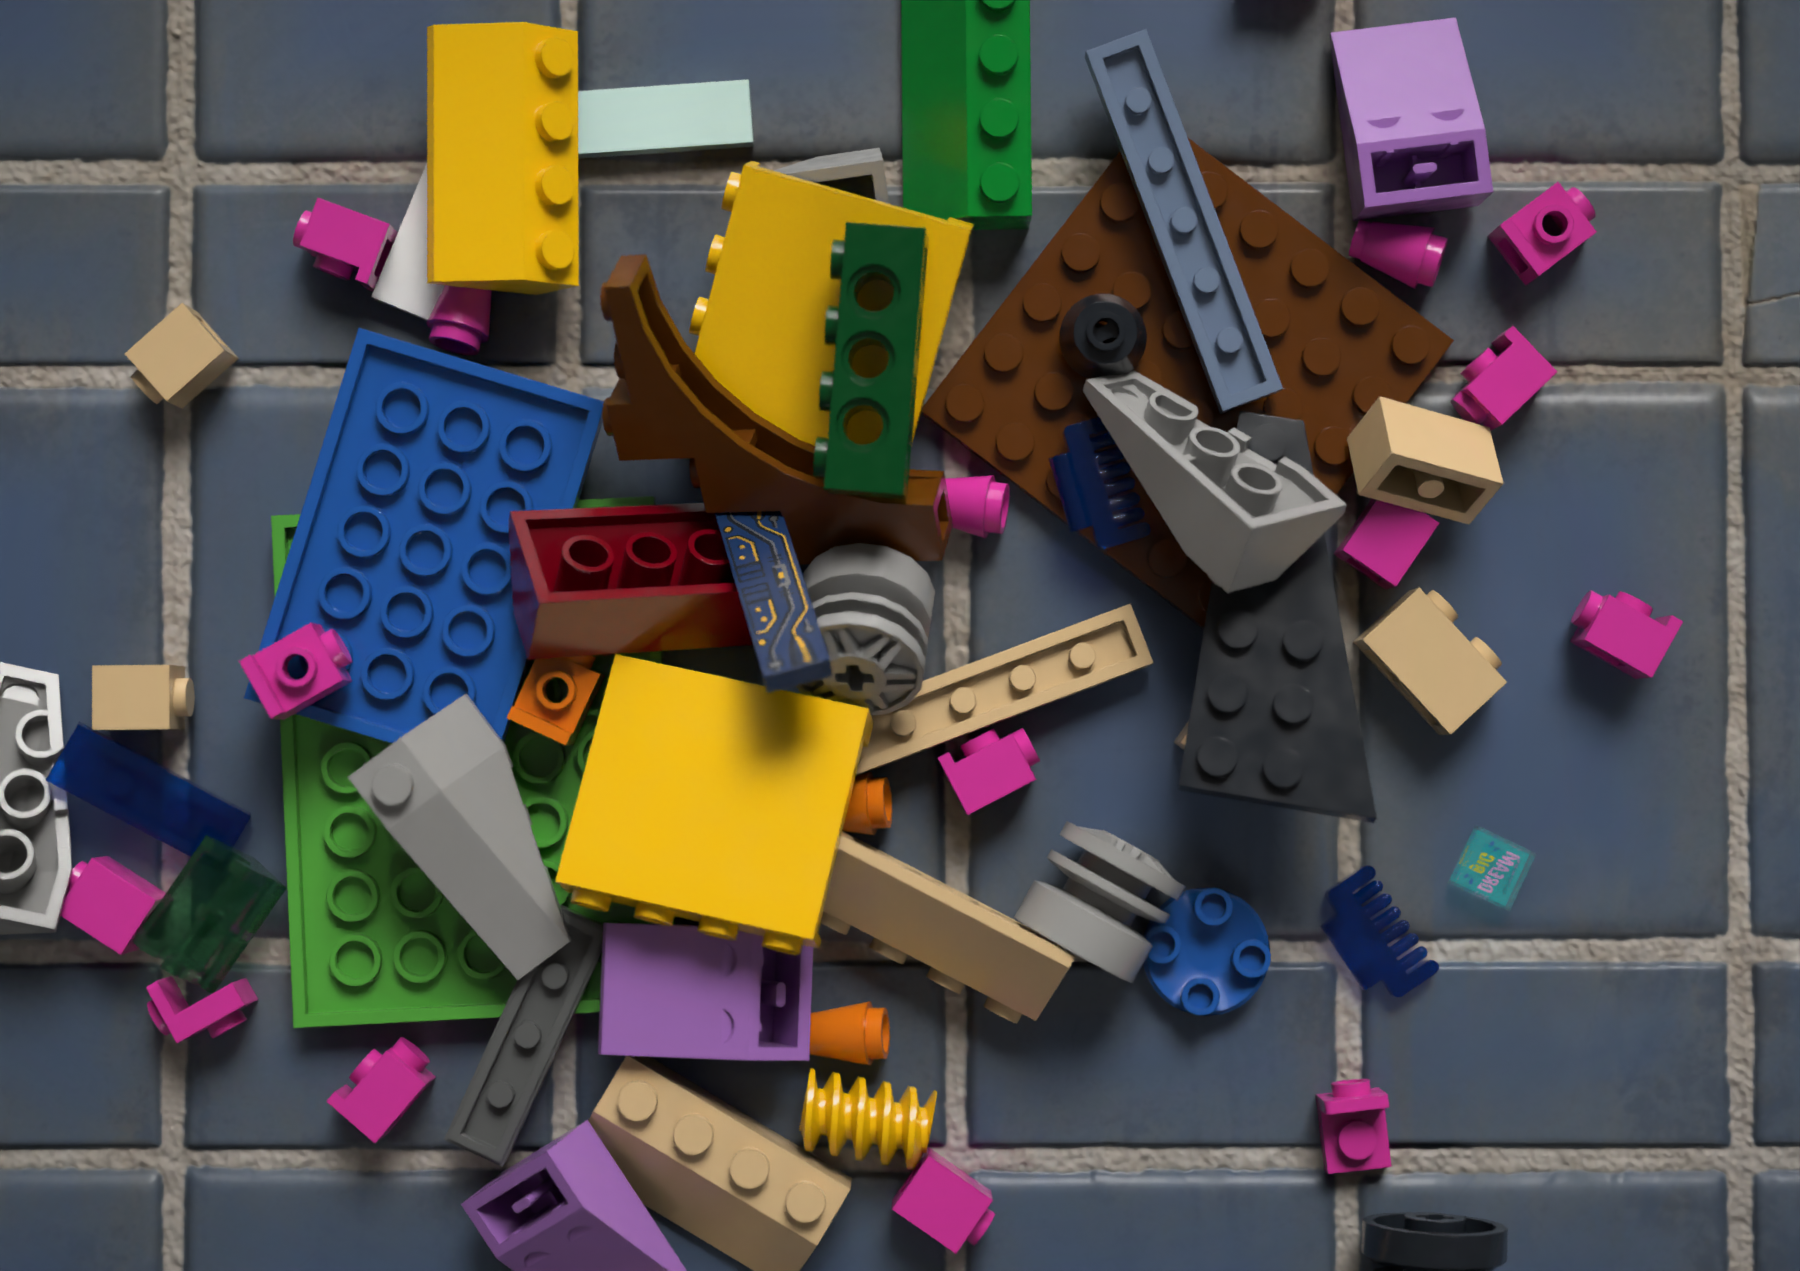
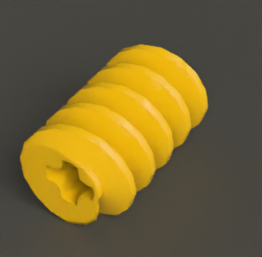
[799,1068,937,1170]

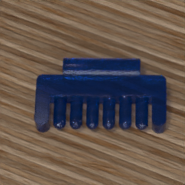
[1048,417,1151,550]
[1320,865,1439,997]

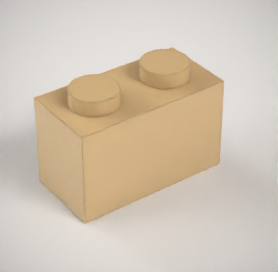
[1347,396,1504,525]
[1353,587,1507,735]

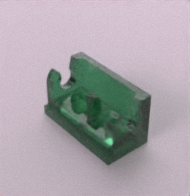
[132,835,287,994]

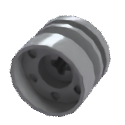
[795,543,935,716]
[1014,821,1186,983]

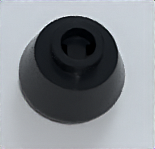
[1059,294,1147,379]

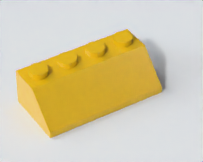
[427,22,579,295]

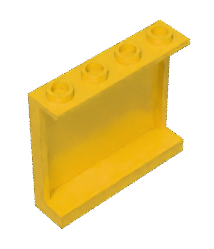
[689,161,974,446]
[556,654,874,955]

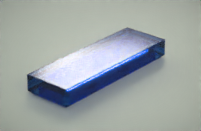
[46,721,251,871]

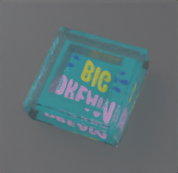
[1448,826,1536,911]

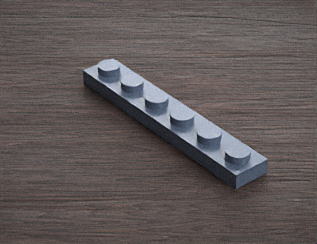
[1084,29,1283,414]

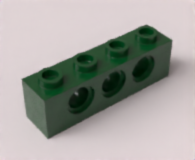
[813,222,929,500]

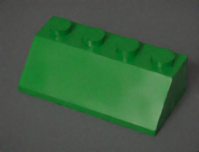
[901,0,1032,230]

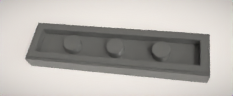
[444,904,603,1167]

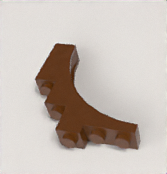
[600,254,953,565]

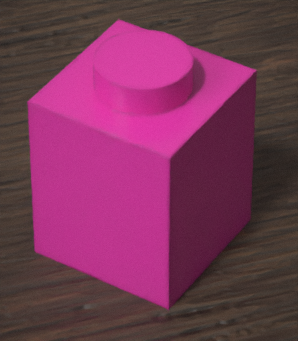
[1334,499,1439,590]
[60,856,172,955]
[892,1147,995,1254]

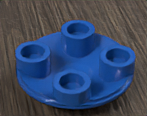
[1143,887,1271,1016]

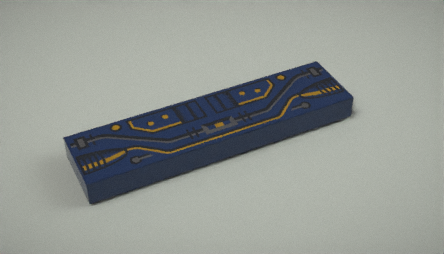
[714,511,833,693]

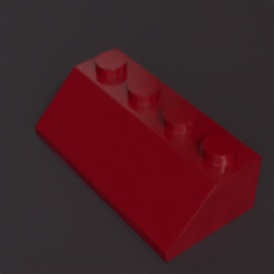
[508,503,753,659]

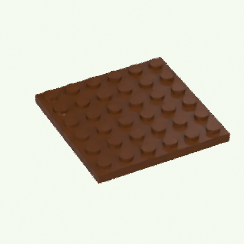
[921,138,1454,630]

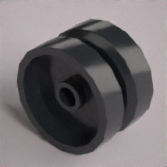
[1361,1212,1508,1271]

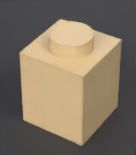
[124,303,239,408]
[92,665,195,730]

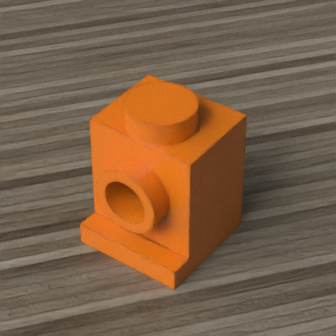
[507,655,605,745]

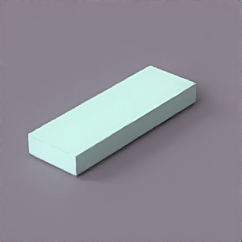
[578,79,754,159]

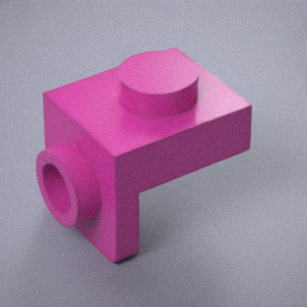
[146,976,258,1044]

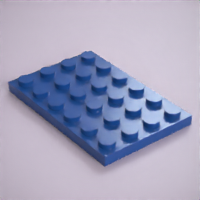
[244,328,604,743]

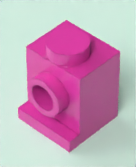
[1488,182,1597,286]
[293,198,398,291]
[1451,326,1557,431]
[1570,590,1683,679]
[239,623,352,720]
[937,728,1040,815]
[326,1037,436,1143]

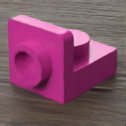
[1316,1079,1392,1174]

